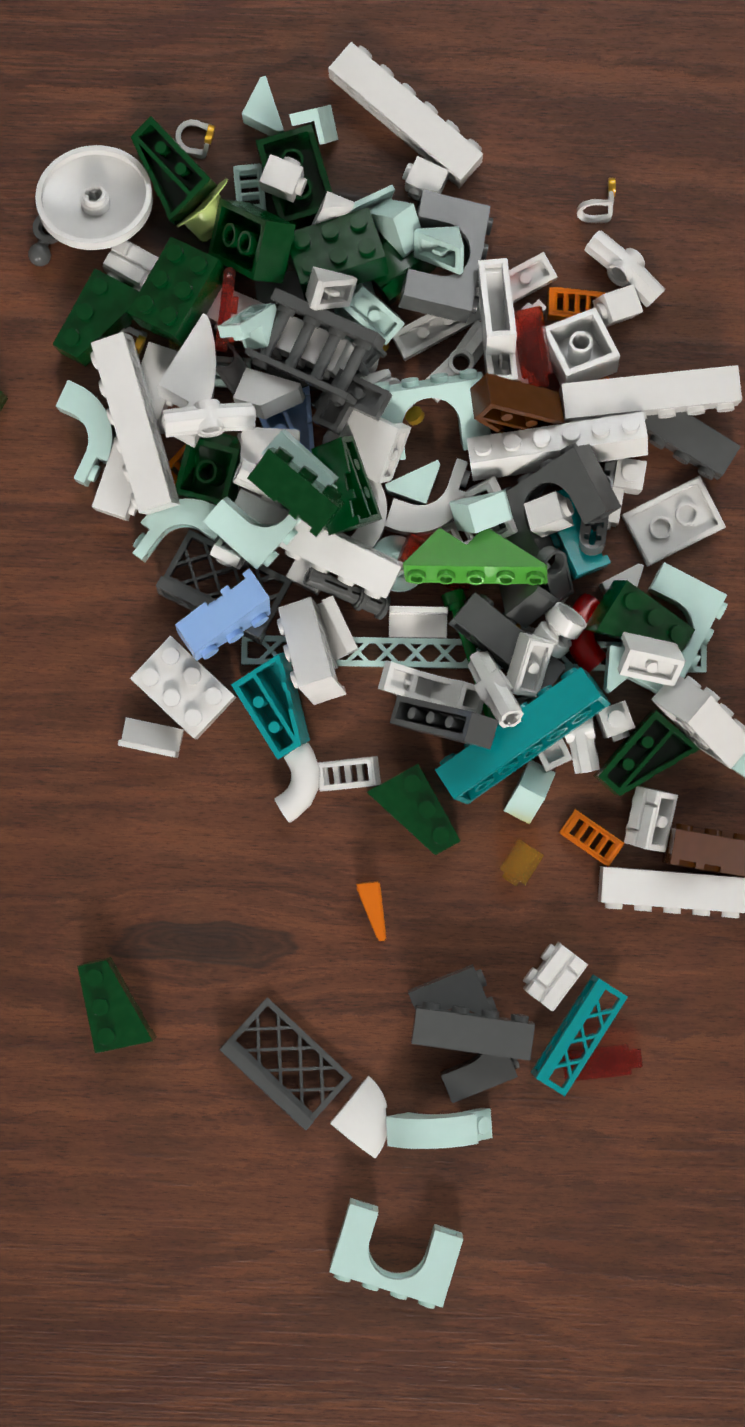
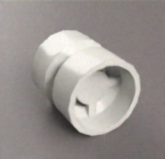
[532,602,587,658]

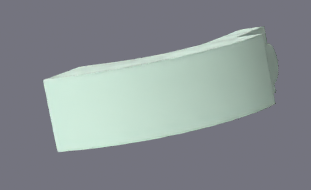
[56,380,116,487]
[133,498,221,562]
[386,1108,493,1149]

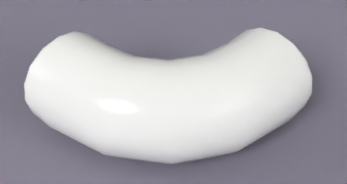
[274,743,320,823]

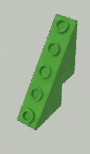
[403,527,548,586]

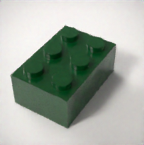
[256,124,332,229]
[208,198,296,283]
[290,207,389,301]
[127,237,230,346]

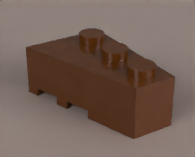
[470,373,564,432]
[662,823,745,877]

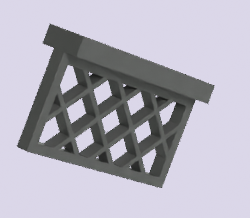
[156,529,293,645]
[218,997,353,1130]

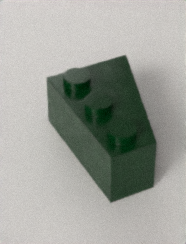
[52,268,139,367]
[247,447,346,537]

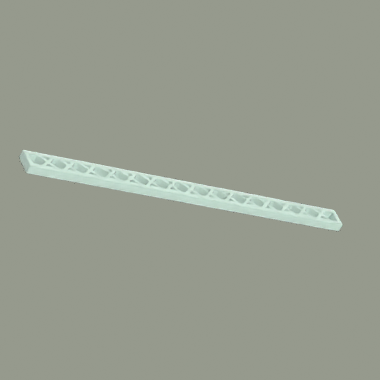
[241,635,707,673]

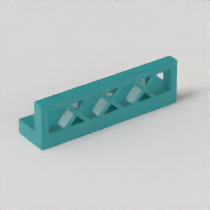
[530,974,628,1097]

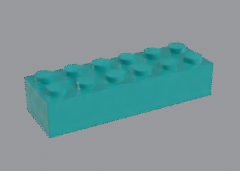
[435,667,611,804]

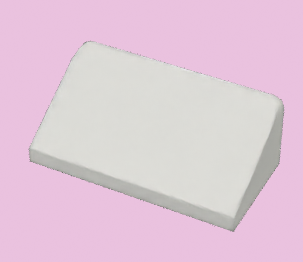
[311,191,355,226]
[506,632,555,698]

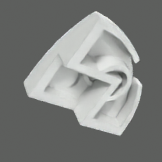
[330,1075,387,1158]

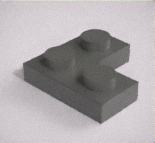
[311,368,393,435]

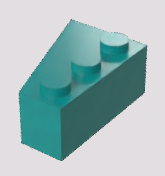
[549,489,611,581]
[231,652,310,760]

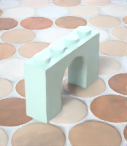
[374,369,491,460]
[203,430,339,570]
[619,562,728,694]
[329,1198,463,1309]

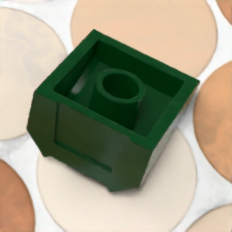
[371,235,436,306]
[175,433,241,505]

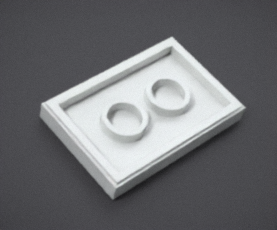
[621,476,726,567]

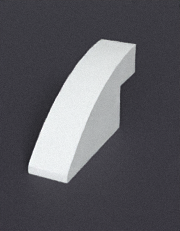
[478,258,518,381]
[158,313,216,448]

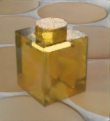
[499,839,544,886]

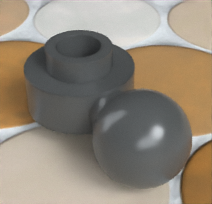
[28,216,58,266]

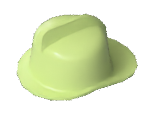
[177,178,228,242]

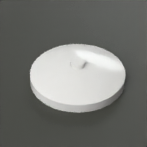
[35,145,153,250]

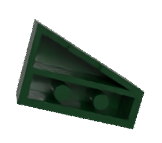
[131,116,218,226]
[311,436,382,535]
[584,580,695,652]
[593,710,700,796]
[367,764,461,855]
[77,957,157,1053]

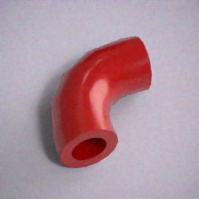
[569,593,606,673]

